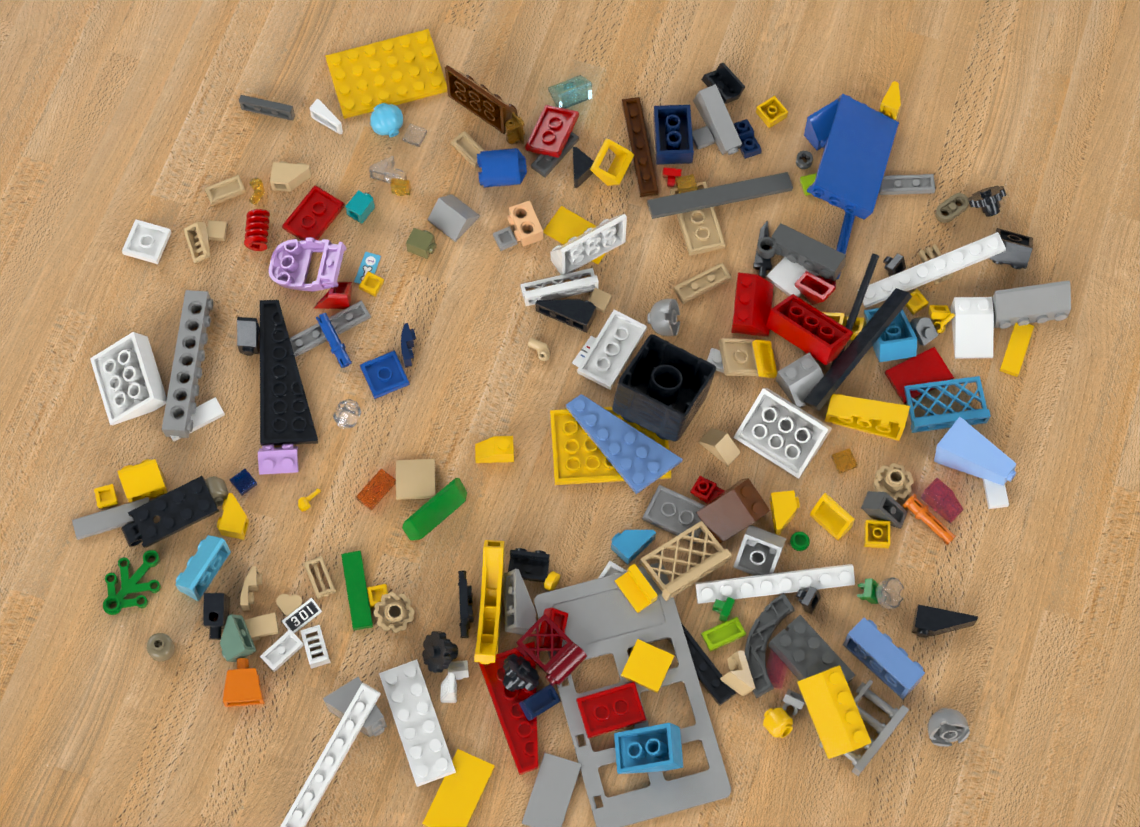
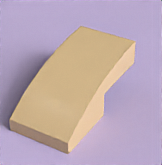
[244,613,279,641]

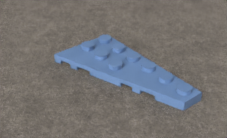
[566,394,683,494]

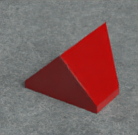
[794,271,836,305]
[313,282,352,309]

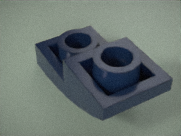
[733,119,762,159]
[401,323,416,368]

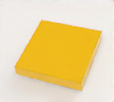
[621,639,674,693]

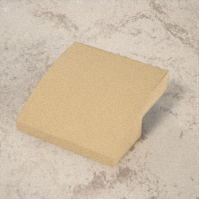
[396,459,436,500]

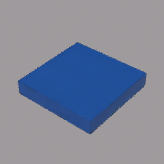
[360,350,410,399]

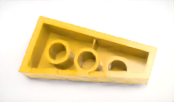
[825,394,910,441]

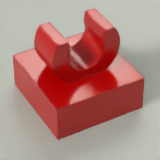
[663,167,682,187]

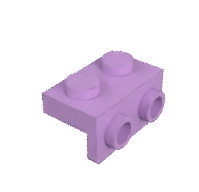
[258,443,299,475]

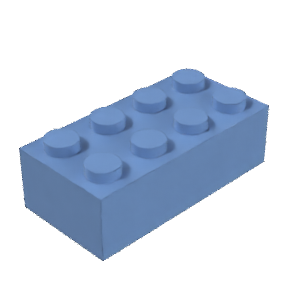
[843,618,925,700]

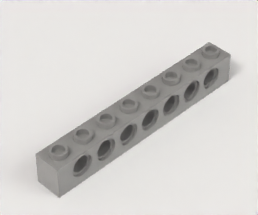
[162,290,213,438]

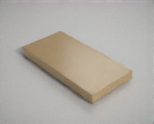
[670,181,726,256]

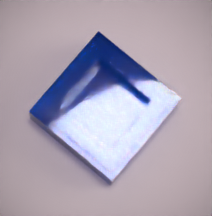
[229,468,257,496]

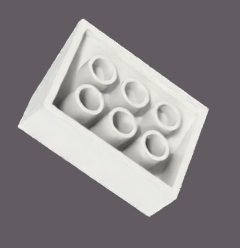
[550,214,627,275]
[90,332,167,425]
[733,388,832,479]

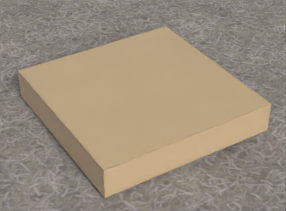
[718,338,759,376]

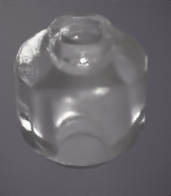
[333,399,361,429]

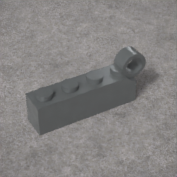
[757,223,846,281]

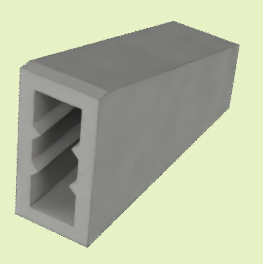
[693,84,742,155]

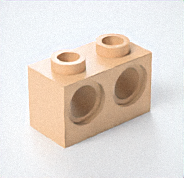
[507,200,543,247]

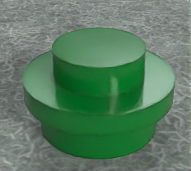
[790,532,810,551]

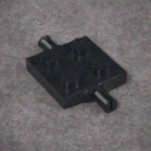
[458,570,474,638]

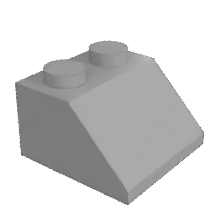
[776,353,824,408]
[733,525,786,575]

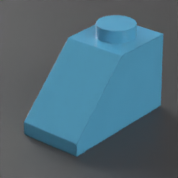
[611,530,656,565]

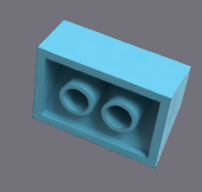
[175,535,231,602]

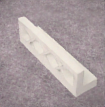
[520,268,599,306]

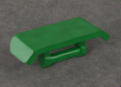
[402,478,467,541]

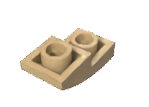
[240,566,262,611]

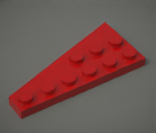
[478,641,538,775]

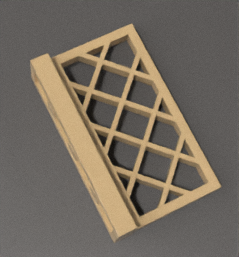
[639,521,732,601]

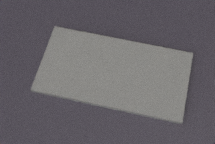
[522,753,582,827]

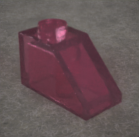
[921,478,964,524]

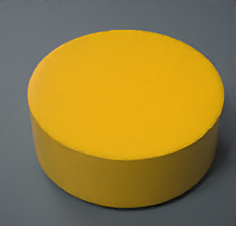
[544,571,560,591]

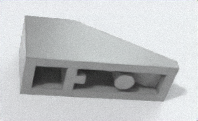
[504,569,537,635]

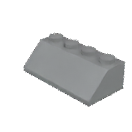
[992,280,1071,329]

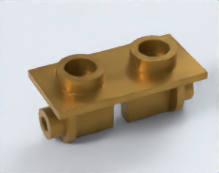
[505,112,525,144]

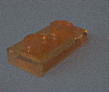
[356,468,396,511]

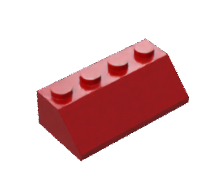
[766,294,853,365]

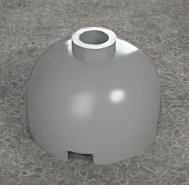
[647,299,680,336]
[927,708,970,747]

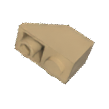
[270,161,312,192]

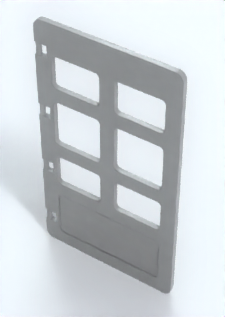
[534,563,731,827]

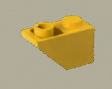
[217,493,249,540]

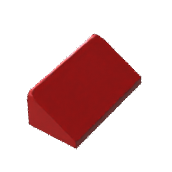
[539,607,569,652]

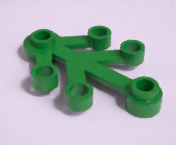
[103,550,161,615]

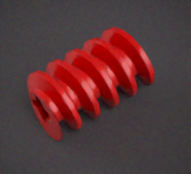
[244,209,270,251]

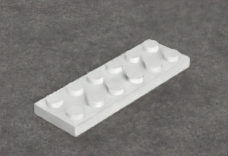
[379,659,456,787]

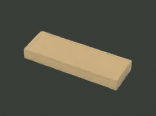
[674,263,732,304]

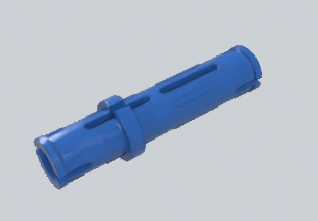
[316,313,352,368]

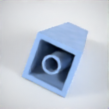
[934,417,1017,486]

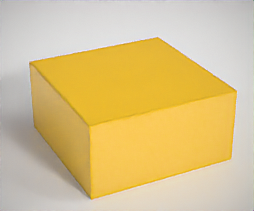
[756,96,788,129]
[864,520,890,548]

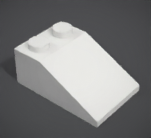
[950,297,994,359]

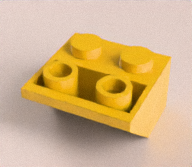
[117,459,168,503]

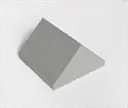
[428,194,480,242]

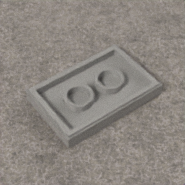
[642,484,705,544]

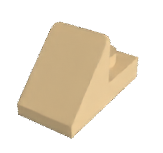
[720,651,755,696]

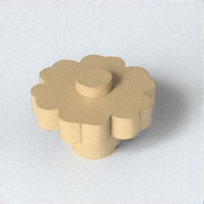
[873,463,914,501]
[373,592,415,633]

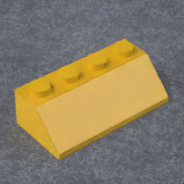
[797,665,872,759]

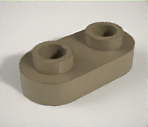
[935,193,969,223]

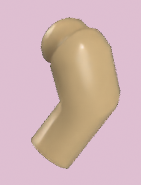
[528,338,550,361]

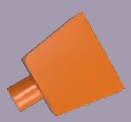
[223,658,264,707]

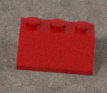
[731,272,774,337]

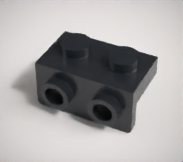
[701,63,745,104]
[508,548,550,583]

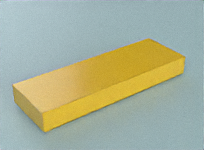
[999,323,1034,377]

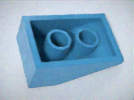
[864,308,917,362]
[614,723,684,774]

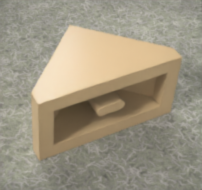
[699,428,741,467]

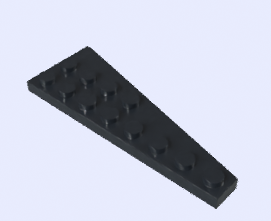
[260,300,318,446]

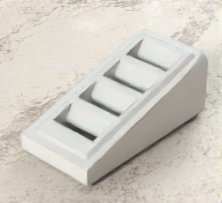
[310,99,343,134]
[300,625,331,669]
[440,673,457,703]

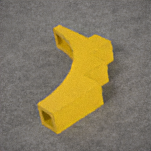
[474,540,505,664]

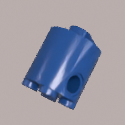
[477,148,527,188]

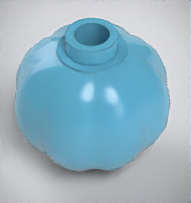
[370,103,403,137]

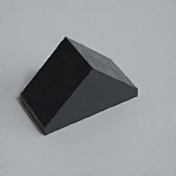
[573,147,594,188]

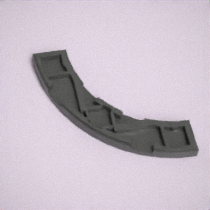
[745,593,795,699]

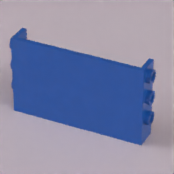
[807,94,899,220]

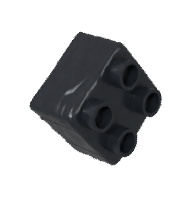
[612,334,716,442]

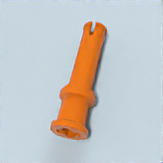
[903,494,956,545]

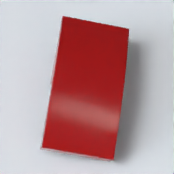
[690,476,725,504]

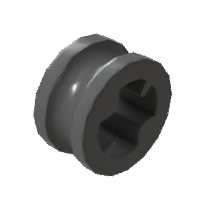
[796,151,813,169]

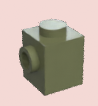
[406,228,437,259]

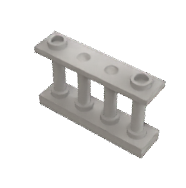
[819,680,909,776]

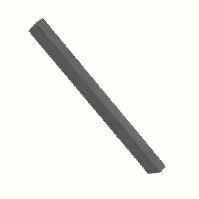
[647,172,793,219]

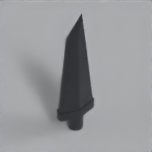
[753,220,772,278]

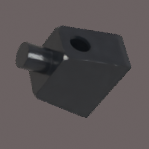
[203,593,230,640]

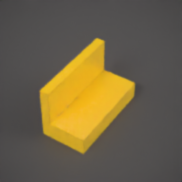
[614,563,658,613]

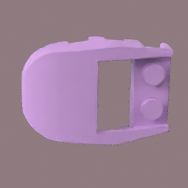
[269,238,347,292]

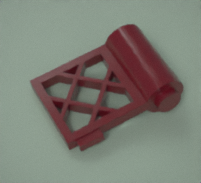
[516,614,587,686]

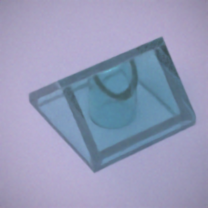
[548,75,592,109]

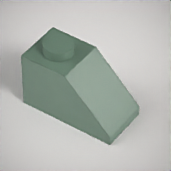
[220,614,256,662]

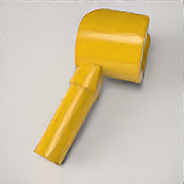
[933,313,955,334]
[298,488,321,512]

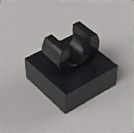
[883,253,906,277]
[796,586,821,614]

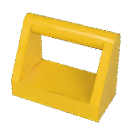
[879,81,901,120]
[590,138,634,186]
[810,493,855,541]

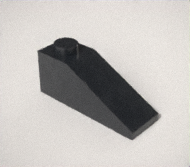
[535,299,596,333]
[912,604,978,638]

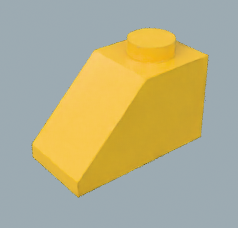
[475,436,514,463]
[769,490,800,535]

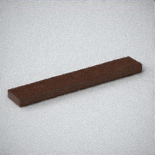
[622,97,658,197]

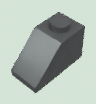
[861,491,908,529]

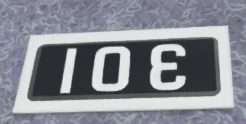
[282,598,322,633]

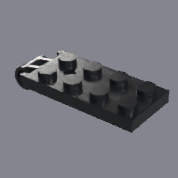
[121,476,219,548]

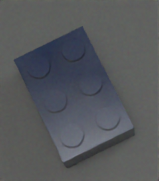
[653,104,694,165]

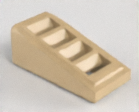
[184,222,210,263]

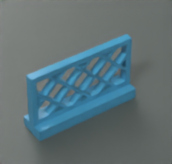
[904,376,991,433]

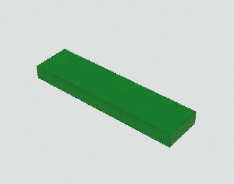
[341,550,373,631]

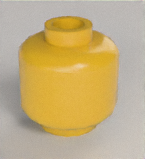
[763,707,793,738]

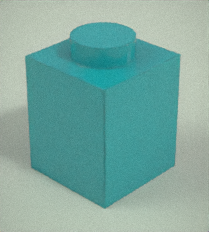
[345,190,375,224]

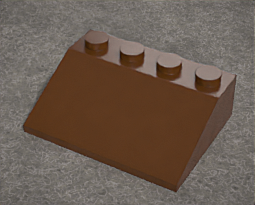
[445,65,518,134]

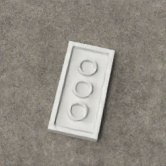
[577,310,647,390]

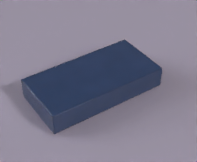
[519,684,561,721]

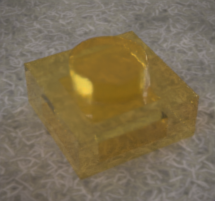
[390,178,411,196]

